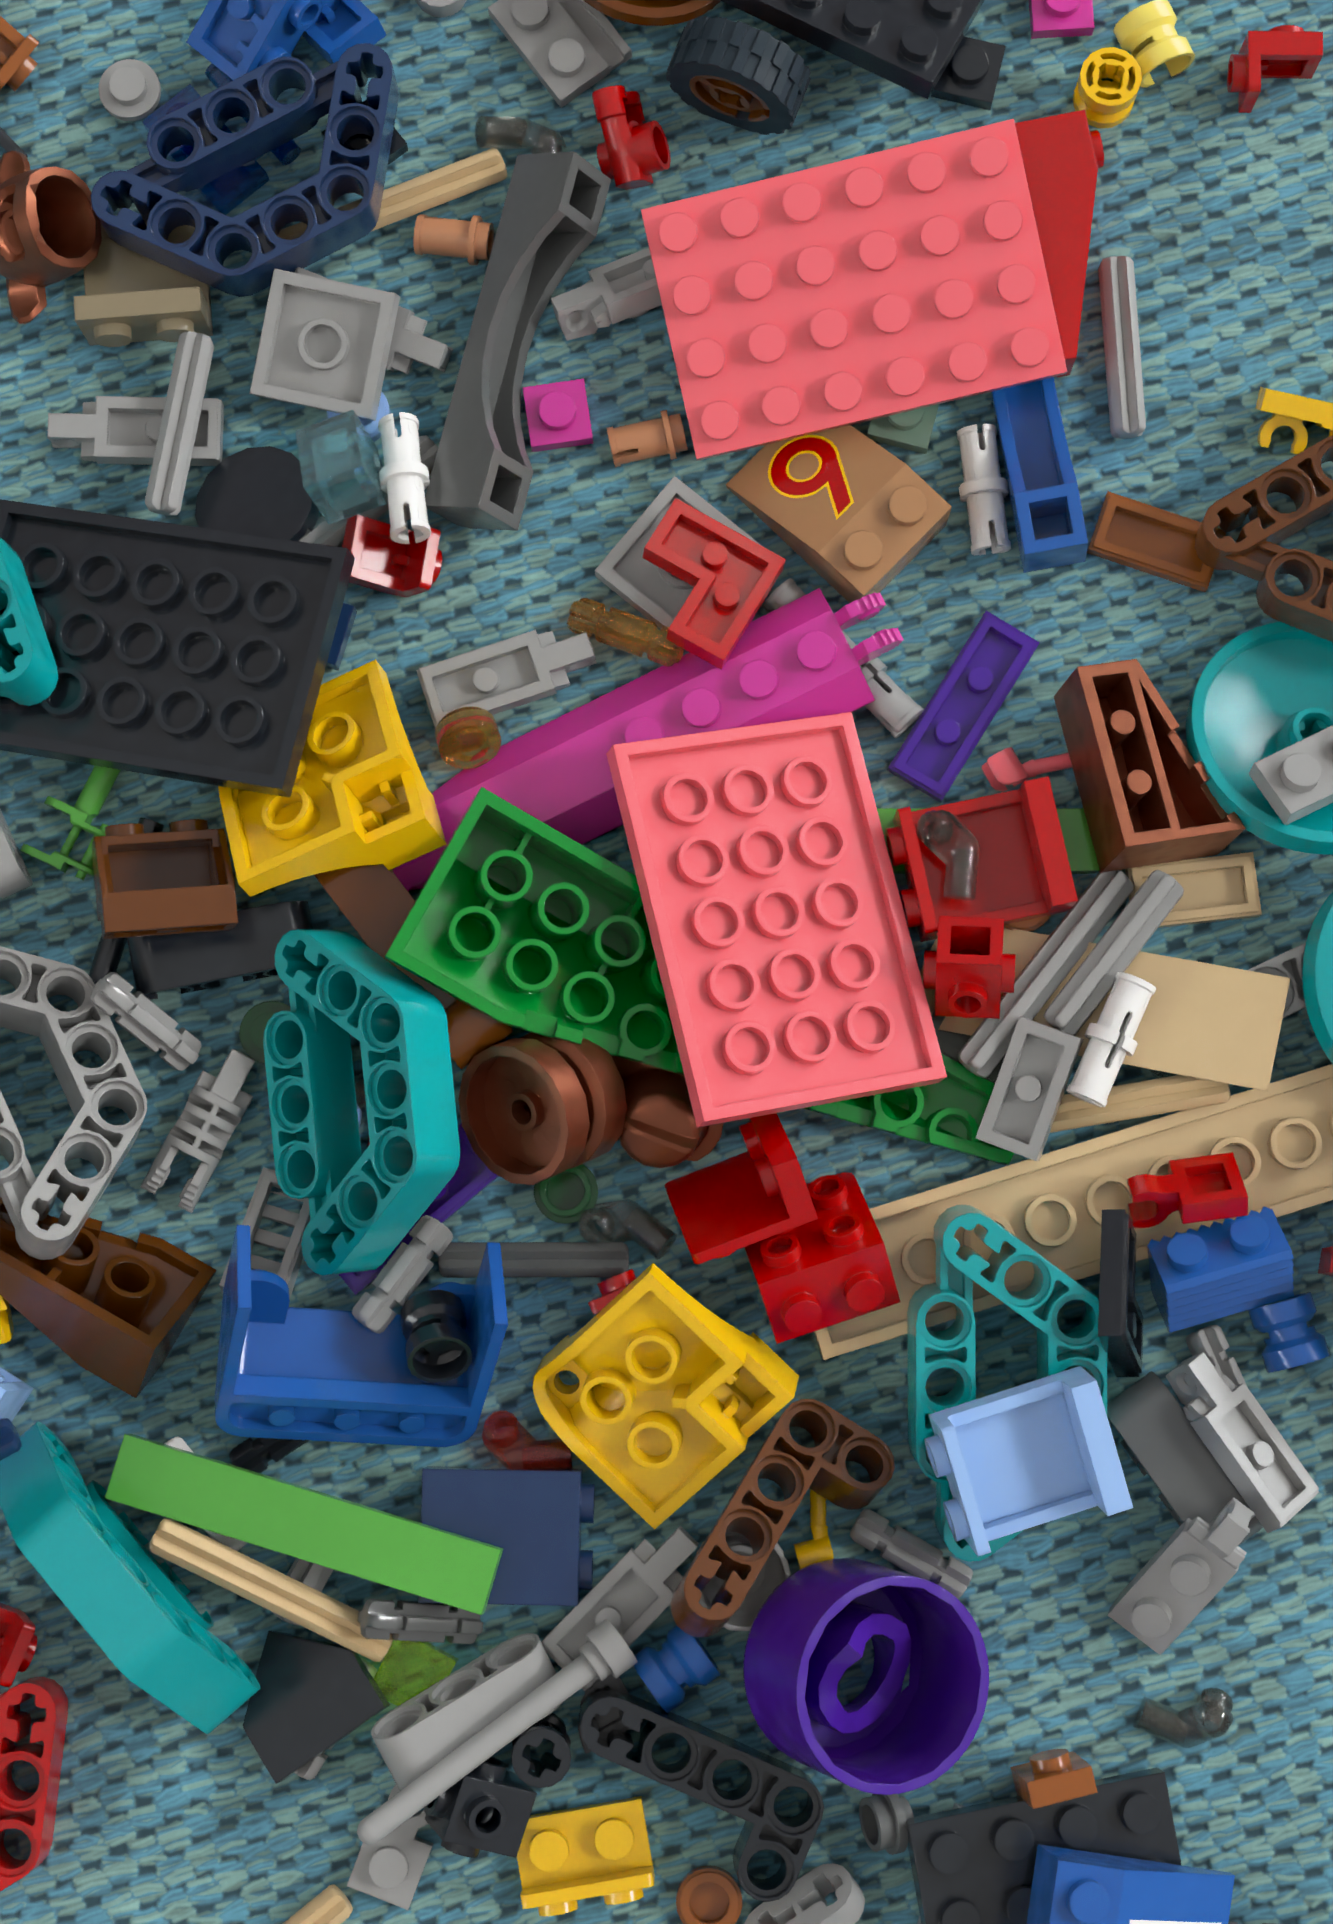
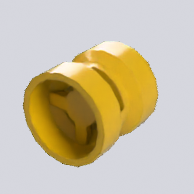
[1073,47,1142,128]

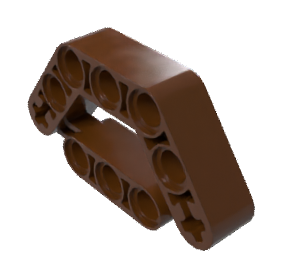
[1195,436,1333,642]

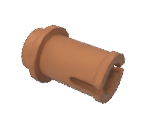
[413,214,494,265]
[607,410,688,468]

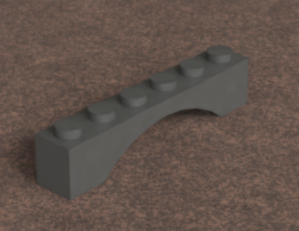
[425,151,611,531]

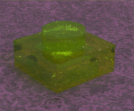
[373,1640,459,1706]

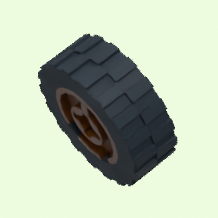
[666,16,811,135]

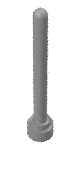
[357,1619,638,1845]

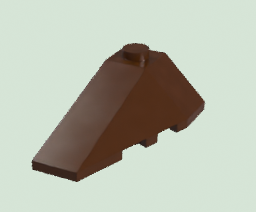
[0,1198,216,1398]

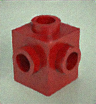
[923,916,1016,1019]

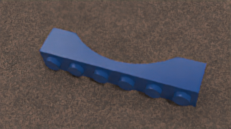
[991,377,1088,573]

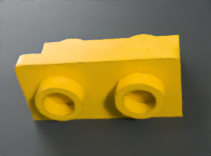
[517,1796,655,1916]

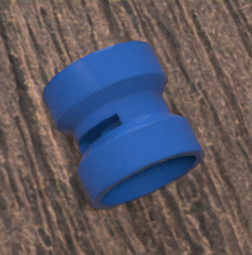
[1248,1292,1330,1373]
[634,1625,721,1713]

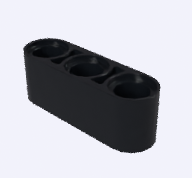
[127,901,313,1000]

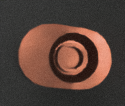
[610,1054,724,1168]

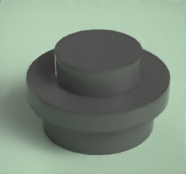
[859,1794,914,1855]

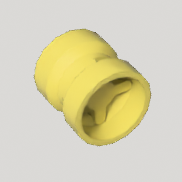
[1113,0,1195,87]

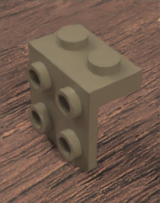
[74,219,213,347]

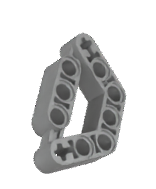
[0,946,147,1260]

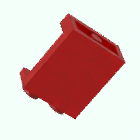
[885,776,1078,942]

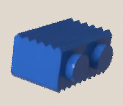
[1147,1206,1294,1333]

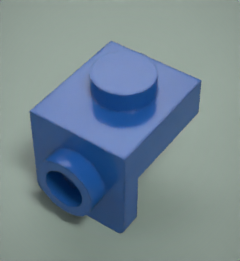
[302,0,386,64]

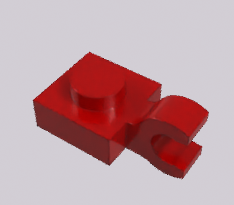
[1127,1152,1248,1228]

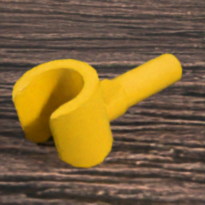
[793,1489,834,1569]

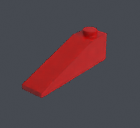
[1015,110,1104,378]

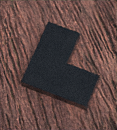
[1098,1209,1143,1377]

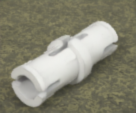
[378,412,431,544]
[957,424,1011,556]
[1066,972,1156,1107]

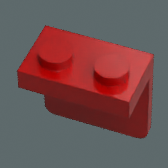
[744,1172,901,1344]

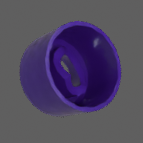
[743,1558,989,1795]

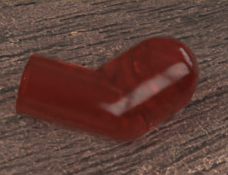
[482,1410,573,1470]

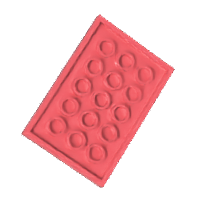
[641,119,1067,460]
[606,712,947,1128]

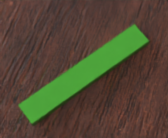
[105,1434,504,1615]

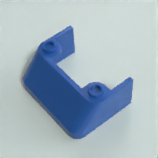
[215,1225,508,1447]

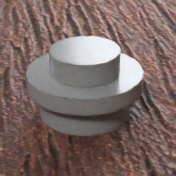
[98,59,161,121]

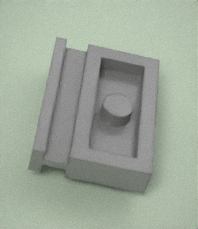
[488,0,632,108]

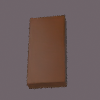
[1087,491,1226,592]

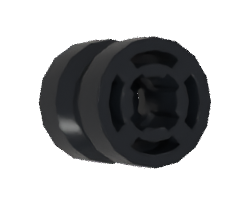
[401,1290,473,1383]

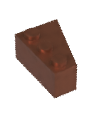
[1054,659,1246,873]

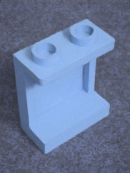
[925,1366,1133,1557]

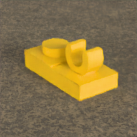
[1255,387,1333,454]

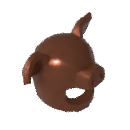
[0,151,102,324]

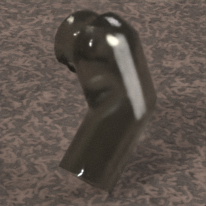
[1133,1688,1234,1748]

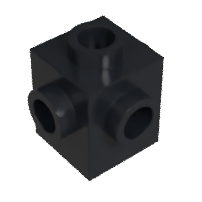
[424,1756,537,1858]

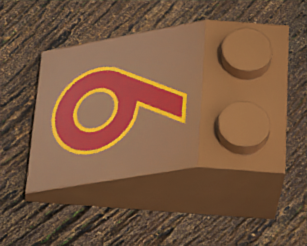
[726,425,952,603]

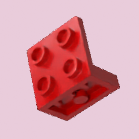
[665,1113,818,1264]

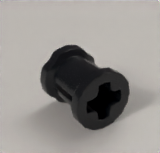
[511,1713,571,1788]

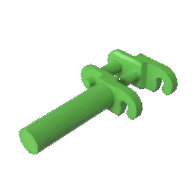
[20,766,121,881]

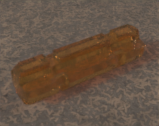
[567,598,684,667]

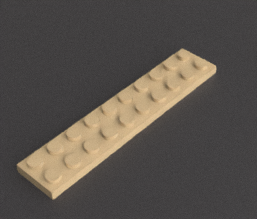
[814,1064,1333,1360]

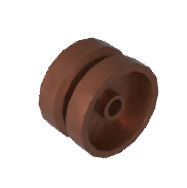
[458,1032,627,1185]

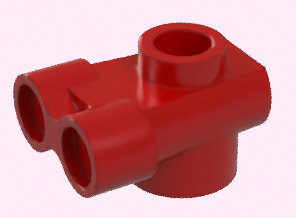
[592,85,671,190]

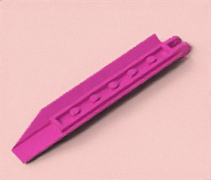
[392,588,904,892]

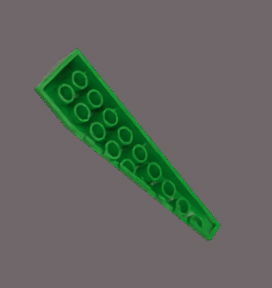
[384,787,1014,1165]

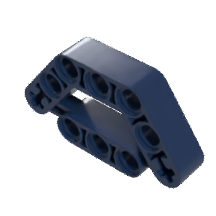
[91,43,399,297]

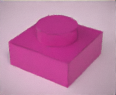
[1029,0,1095,39]
[522,378,593,452]

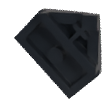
[243,1630,390,1784]

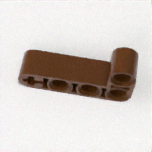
[314,864,514,1070]
[671,1399,895,1637]

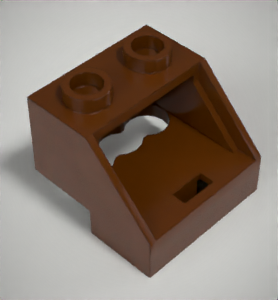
[92,819,238,939]

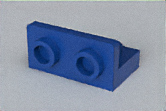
[186,0,322,80]

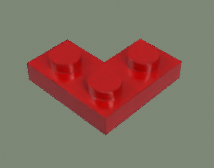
[642,498,786,670]

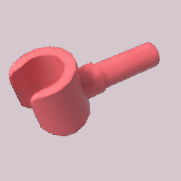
[981,747,1072,791]

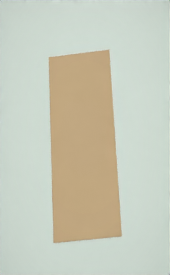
[920,927,1290,1091]

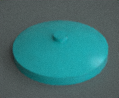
[1185,621,1333,855]

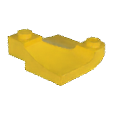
[218,659,446,897]
[532,1263,799,1530]

